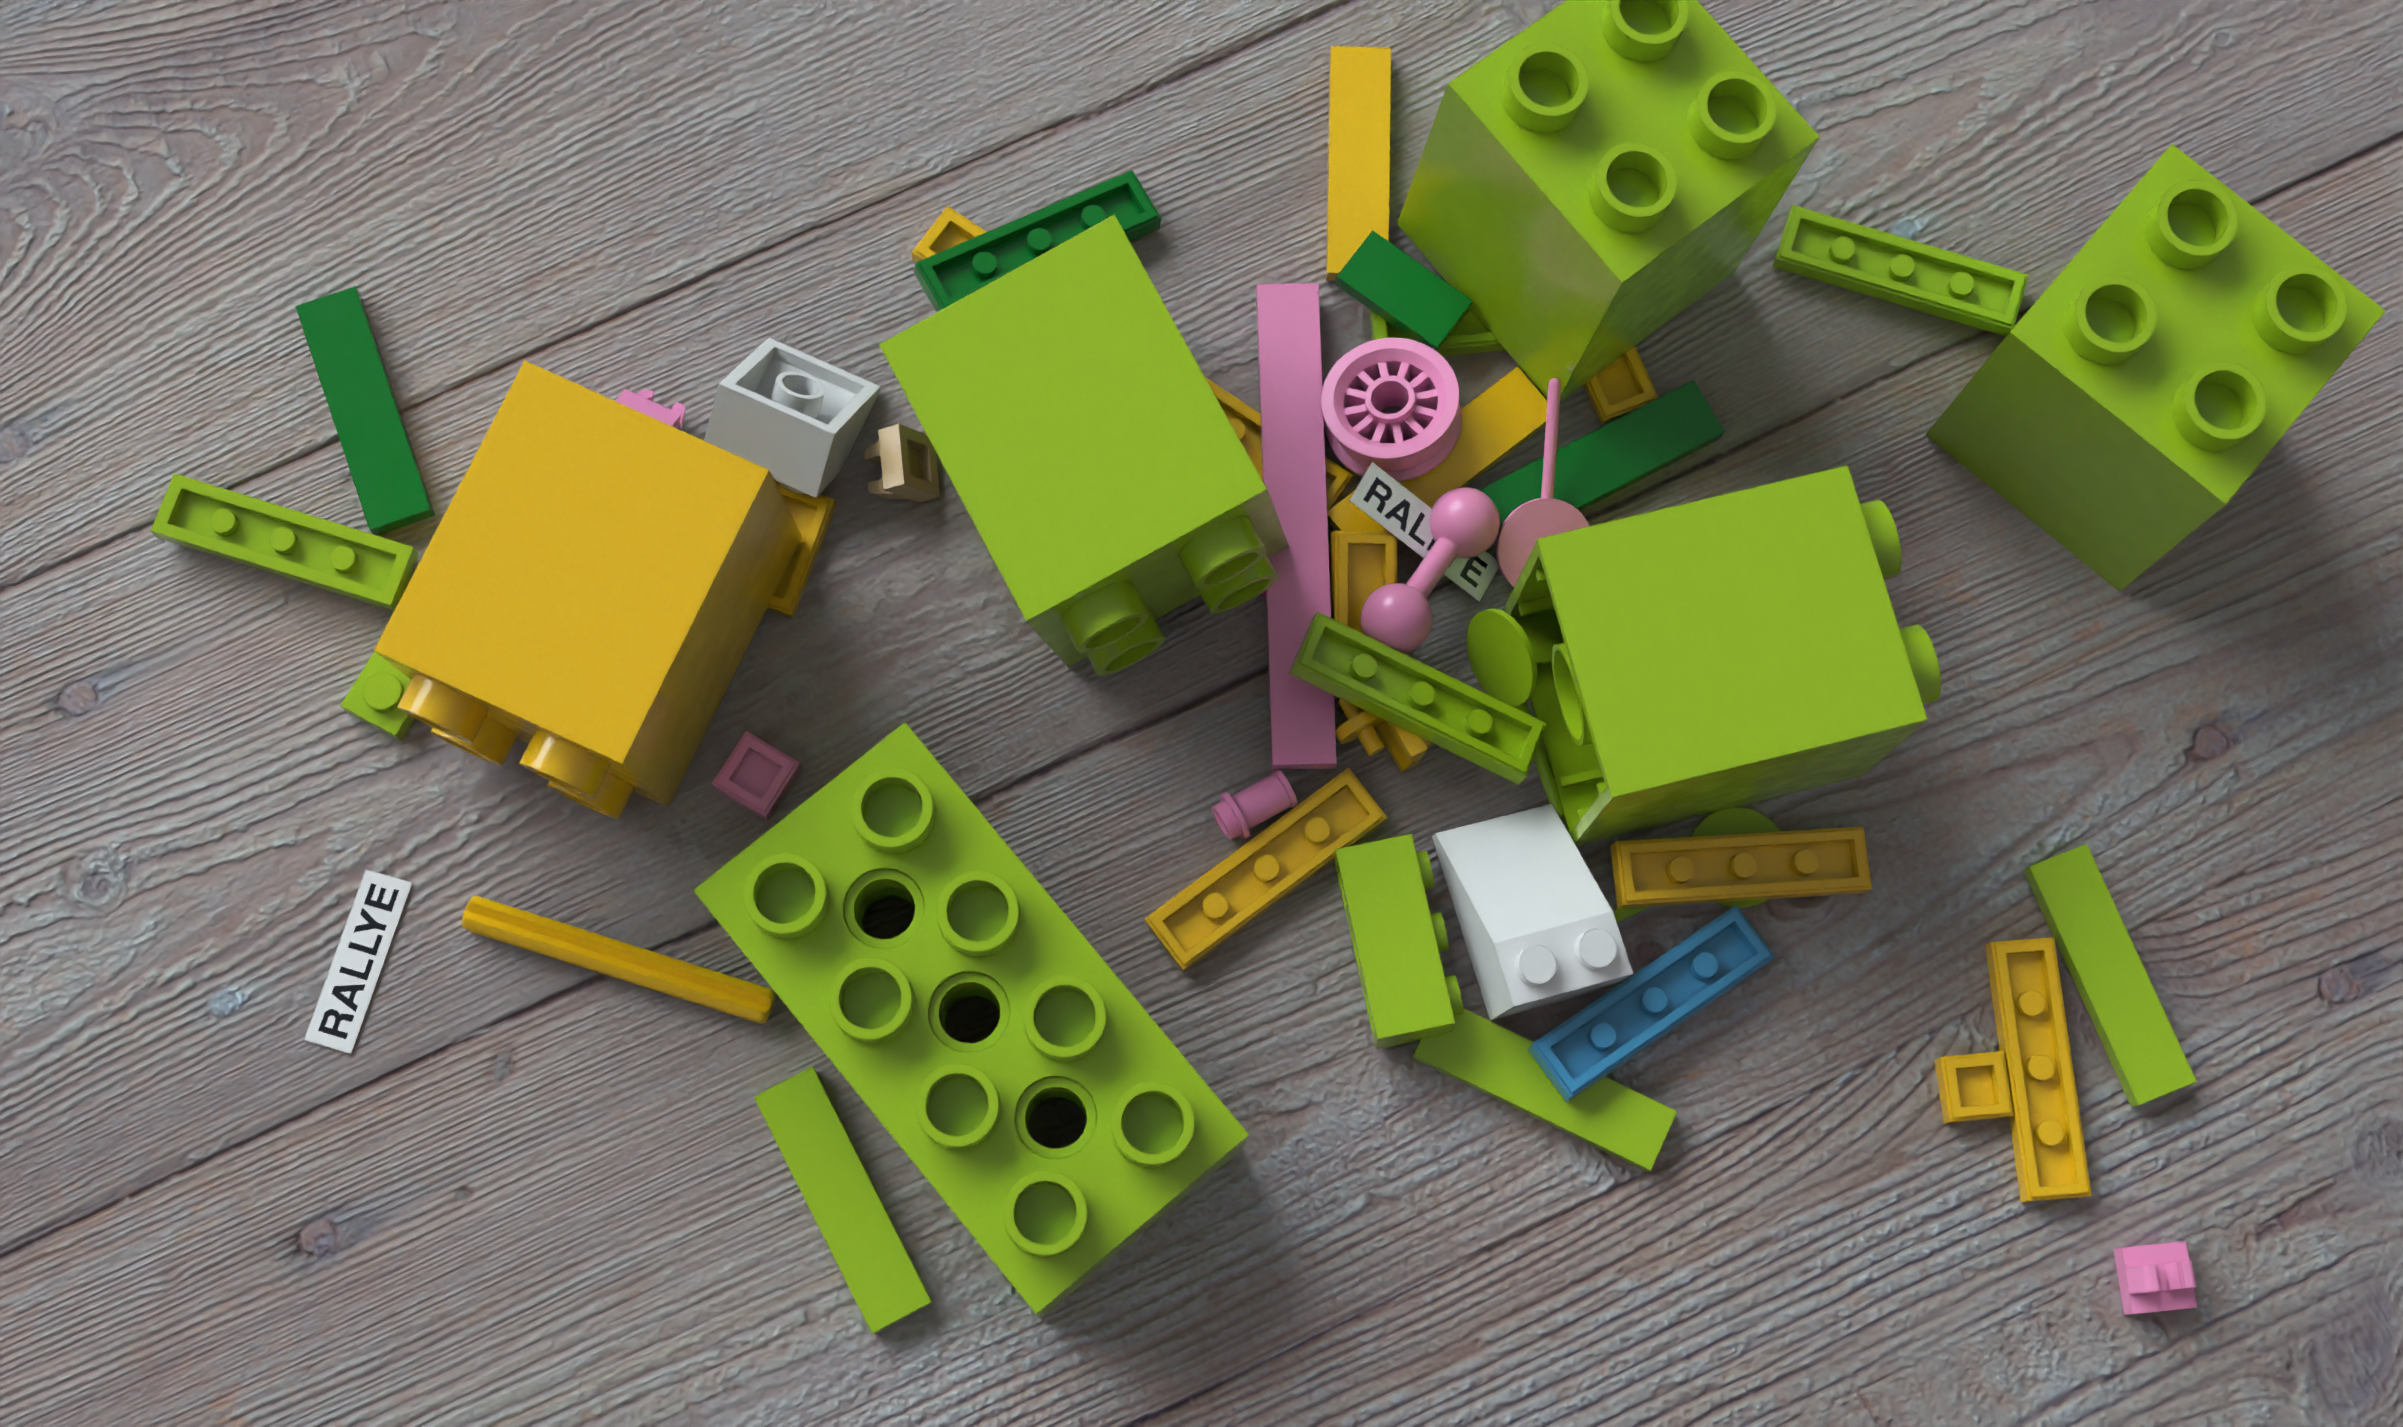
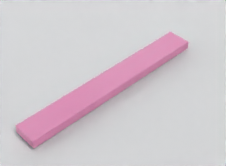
[1256,283,1337,770]

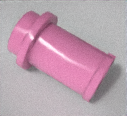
[1211,769,1298,840]

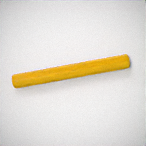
[462,896,775,1024]

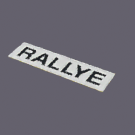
[1349,462,1499,602]
[304,869,412,1054]

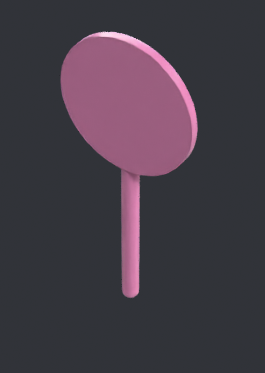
[1496,378,1590,587]

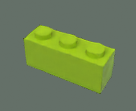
[1334,834,1463,1050]

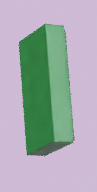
[1335,230,1473,351]

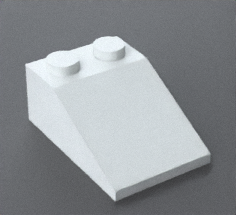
[1432,804,1633,1020]

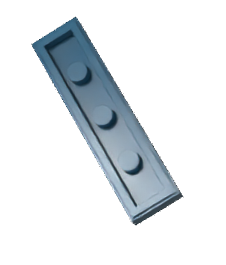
[1528,905,1775,1103]

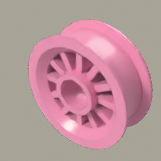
[1321,338,1462,482]

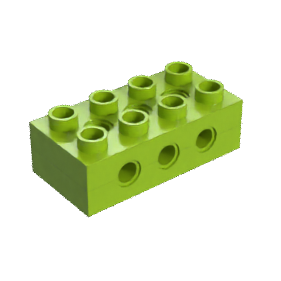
[693,722,1249,1319]

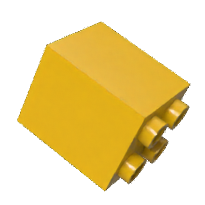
[374,360,802,820]

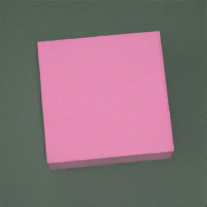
[711,731,803,821]

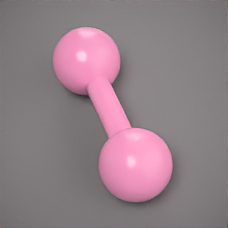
[1360,487,1500,654]

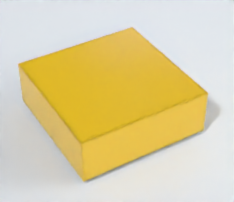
[1934,1051,2014,1124]

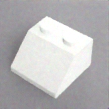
[704,338,880,498]

